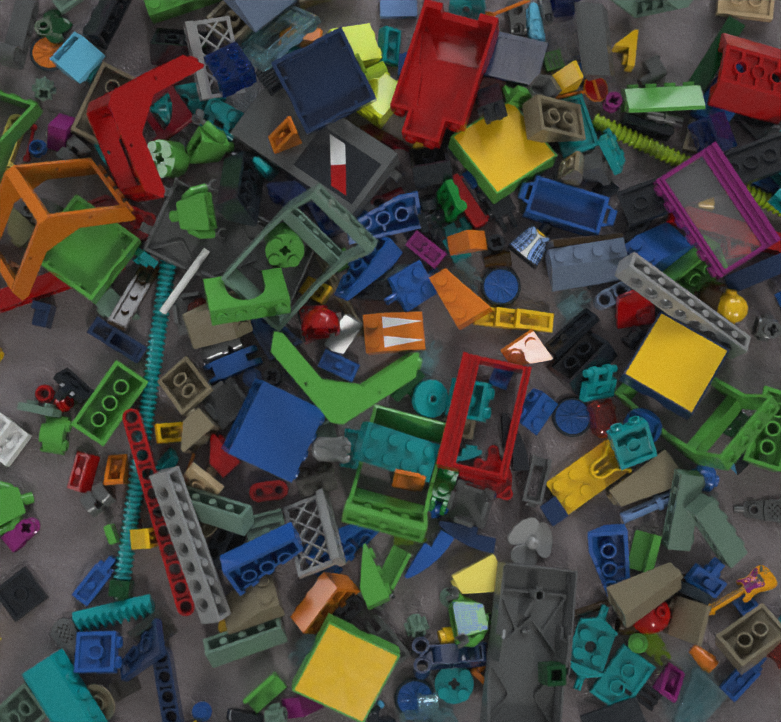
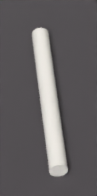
[159,248,210,315]

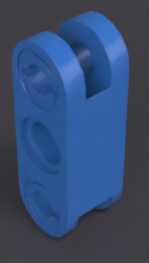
[203,345,263,385]

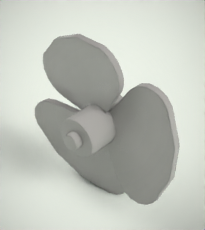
[507,517,553,565]

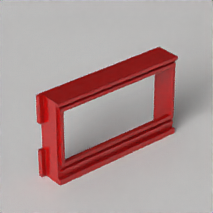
[436,352,532,483]

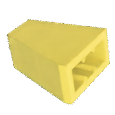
[450,553,498,594]

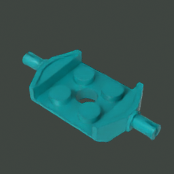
[150,83,227,126]
[571,605,618,691]

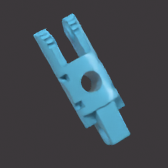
[525,2,545,42]

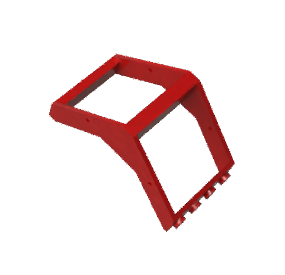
[86,55,204,202]

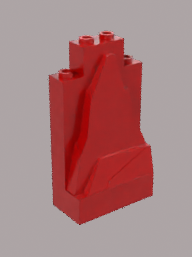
[390,0,499,149]

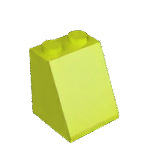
[328,23,382,69]
[356,72,398,129]

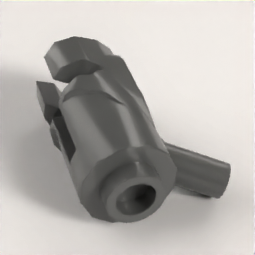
[200,337,245,363]

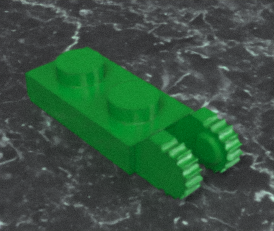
[428,468,459,516]

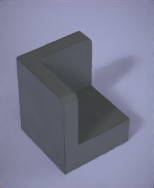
[527,74,562,98]

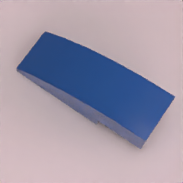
[404,529,455,579]

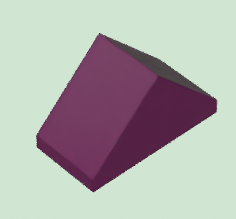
[47,113,76,152]
[652,662,685,703]
[281,694,324,719]

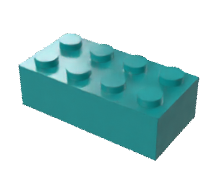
[351,421,440,483]

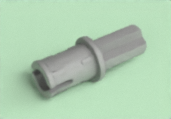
[645,112,684,129]

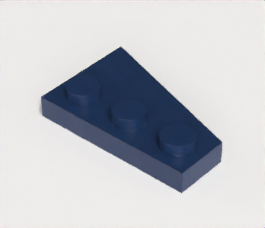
[250,318,303,362]
[120,618,166,682]

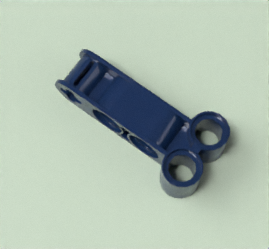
[411,637,488,680]

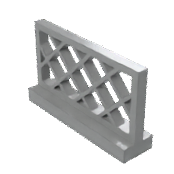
[183,16,246,101]
[283,488,347,579]

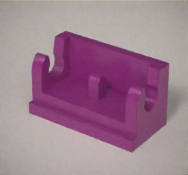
[405,230,448,269]

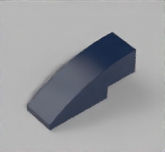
[723,253,781,292]
[86,316,147,364]
[438,520,496,554]

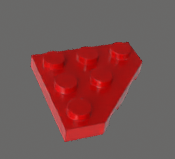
[88,194,157,242]

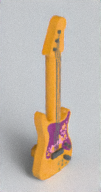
[708,565,778,615]

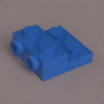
[74,631,123,674]

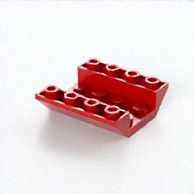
[707,33,781,125]

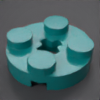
[434,668,474,704]

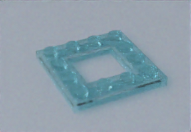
[237,5,321,72]

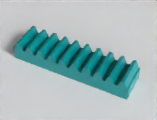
[72,594,155,632]

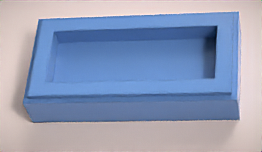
[380,0,417,19]

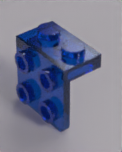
[204,42,257,98]

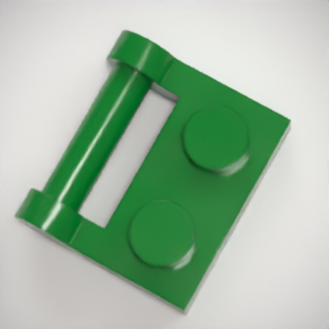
[436,179,467,224]

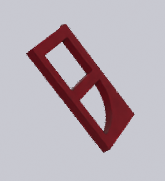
[120,84,193,147]

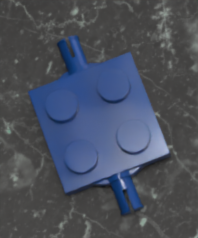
[384,260,439,312]

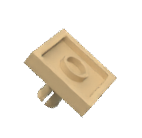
[183,462,224,495]

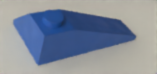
[347,191,421,245]
[334,237,403,301]
[301,524,379,578]
[587,524,630,597]

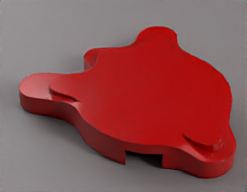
[460,445,513,500]

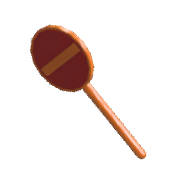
[555,78,608,102]

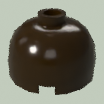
[694,281,725,312]

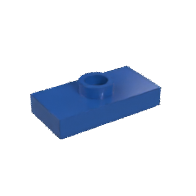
[318,349,360,382]

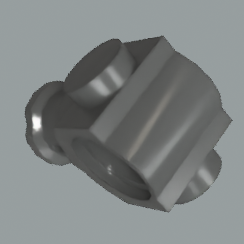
[752,313,781,342]

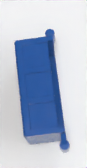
[518,175,618,236]

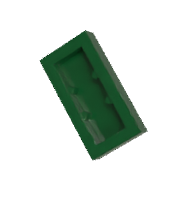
[389,369,425,402]

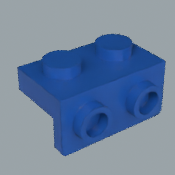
[519,388,558,436]

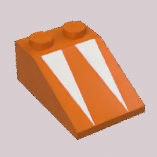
[363,311,426,355]

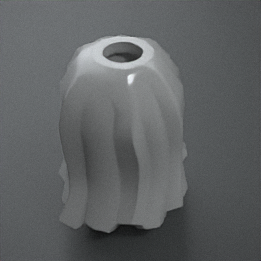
[312,436,351,464]

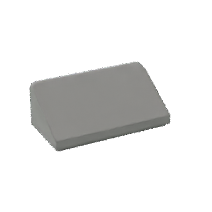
[324,314,363,356]

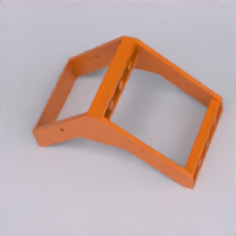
[0,158,136,301]

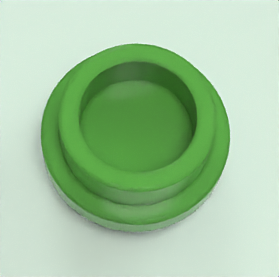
[628,633,648,654]

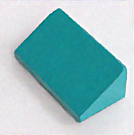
[378,26,402,67]

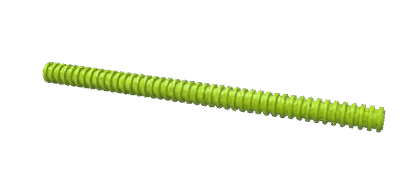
[592,113,781,217]

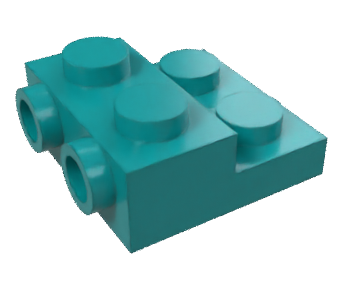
[445,377,495,423]
[606,416,658,470]

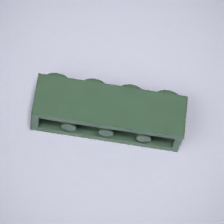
[661,469,705,551]
[186,485,254,536]
[685,493,748,568]
[203,617,288,668]

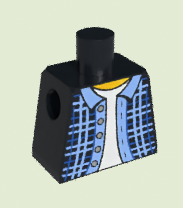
[507,222,552,270]

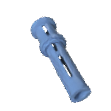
[620,489,671,524]

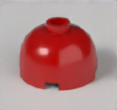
[301,305,340,339]
[633,601,671,635]

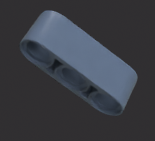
[593,281,633,310]

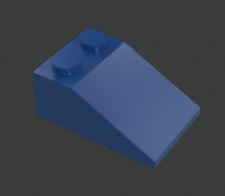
[625,223,694,272]

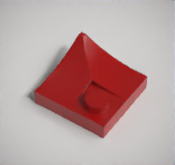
[616,290,655,329]

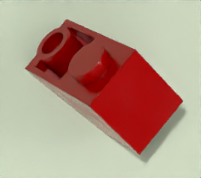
[210,433,242,478]

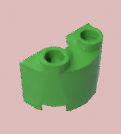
[39,416,72,455]

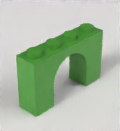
[203,267,291,326]

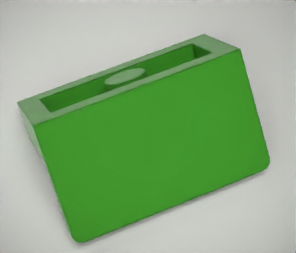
[502,85,532,109]
[629,530,662,572]
[381,545,411,590]
[243,671,287,713]

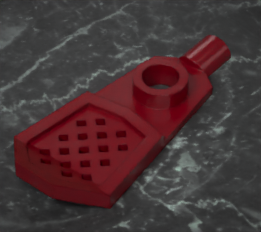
[360,123,412,152]

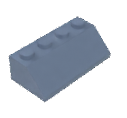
[544,238,627,292]

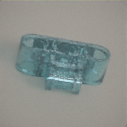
[398,692,458,722]

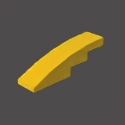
[473,307,554,333]

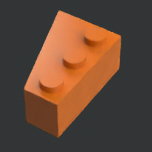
[429,268,493,330]
[291,572,360,634]

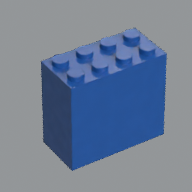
[221,378,325,483]

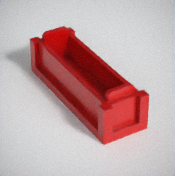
[453,173,489,230]

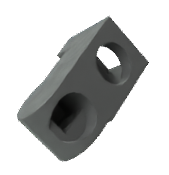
[505,0,526,36]

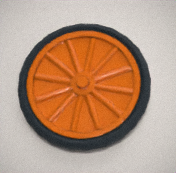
[30,37,65,72]

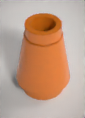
[689,645,719,673]

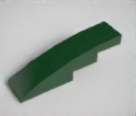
[688,16,746,92]

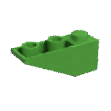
[360,543,392,610]

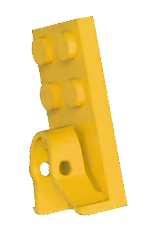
[546,439,632,515]

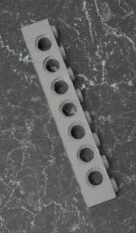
[614,252,751,359]
[149,466,231,624]

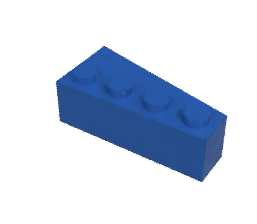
[220,522,303,596]

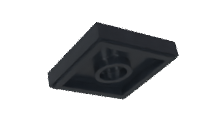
[0,566,49,622]

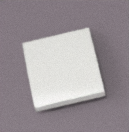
[0,413,32,467]

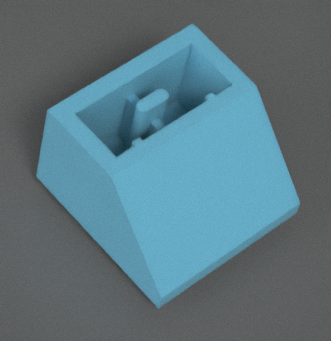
[50,31,106,84]

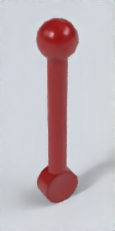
[23,124,38,162]

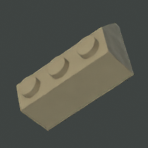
[181,408,222,454]

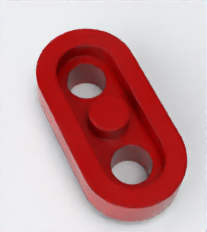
[249,480,289,502]

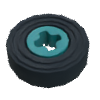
[677,581,712,605]

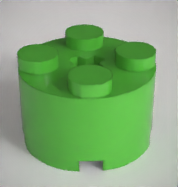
[148,139,189,179]
[264,222,304,268]

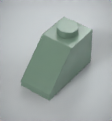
[96,288,141,320]

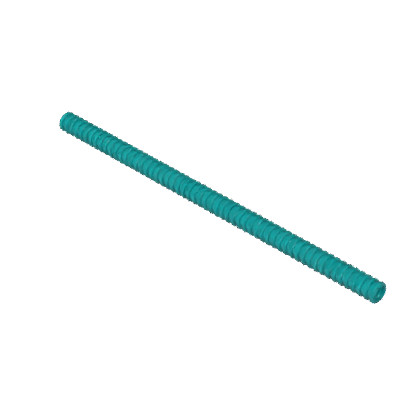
[114,260,177,581]

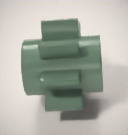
[32,77,56,102]
[404,614,429,639]
[264,703,288,722]

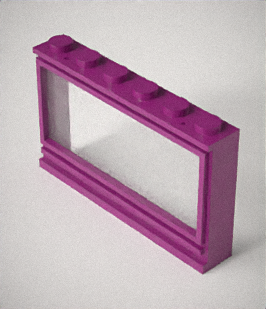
[653,141,781,280]

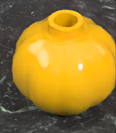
[717,289,748,325]

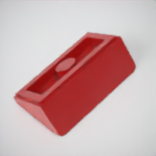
[67,451,100,493]

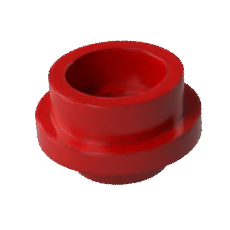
[35,384,55,404]

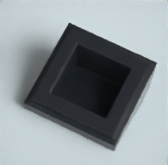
[592,181,620,198]

